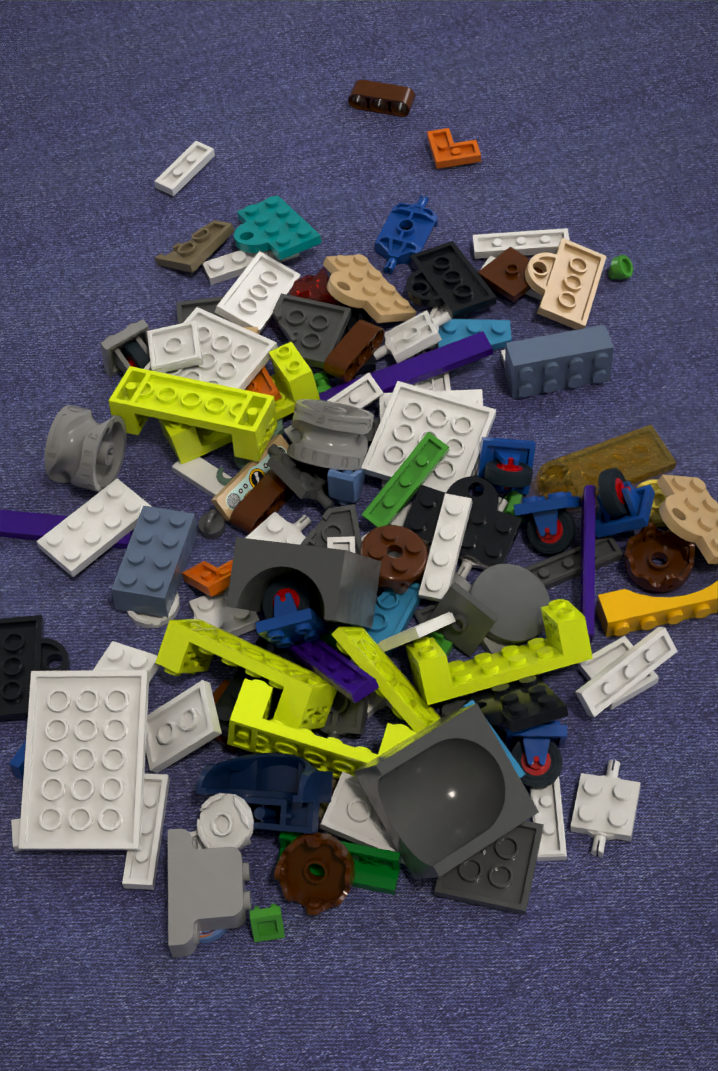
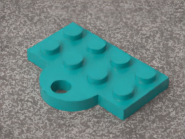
[234,195,322,260]

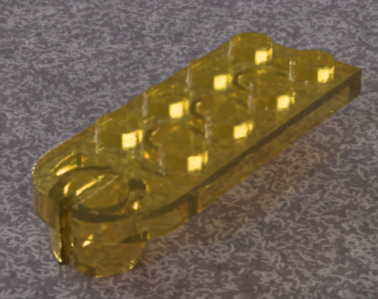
[537,424,676,499]

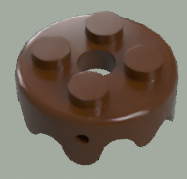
[624,523,695,592]
[359,525,428,594]
[274,832,355,915]

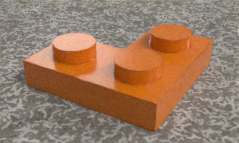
[427,128,481,169]
[182,560,233,597]

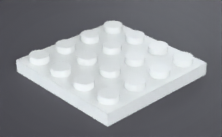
[144,307,278,390]
[361,381,496,493]

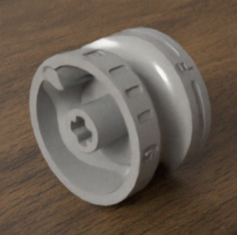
[287,399,374,470]
[44,405,127,492]

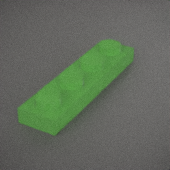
[362,432,450,528]

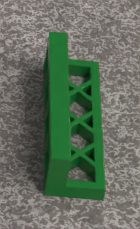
[276,831,401,895]

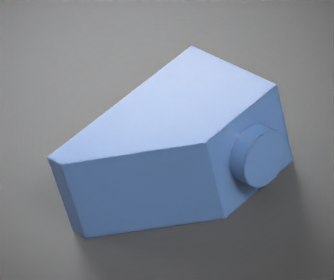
[327,469,365,505]

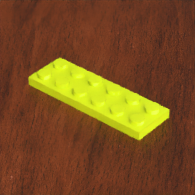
[331,626,441,733]

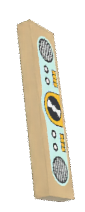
[211,434,289,521]

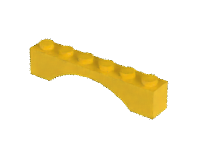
[596,580,718,637]

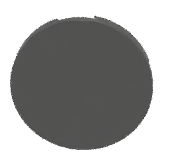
[469,564,550,644]

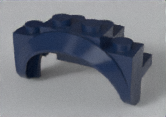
[196,753,333,834]

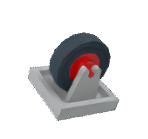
[100,319,150,377]

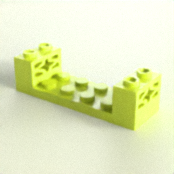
[157,342,320,465]
[108,366,277,462]
[406,599,593,705]
[155,619,337,731]
[227,679,416,779]

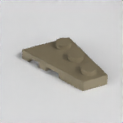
[155,220,235,273]

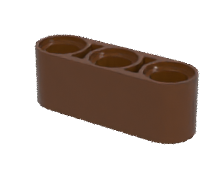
[348,80,416,117]
[323,319,385,382]
[230,469,294,534]

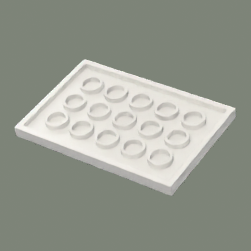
[18,670,149,850]

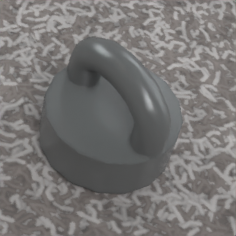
[198,509,225,539]

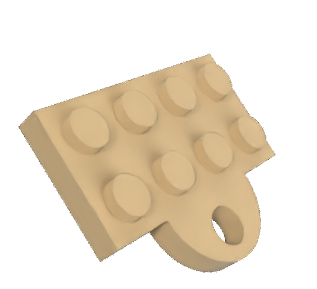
[525,238,607,330]
[323,254,417,323]
[656,475,718,564]

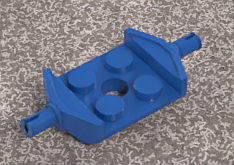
[375,195,438,274]

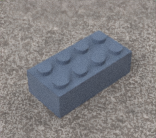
[504,325,614,399]
[111,505,198,618]

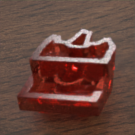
[290,267,340,306]

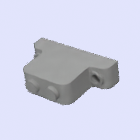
[168,829,252,958]

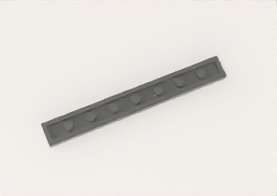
[414,536,623,636]

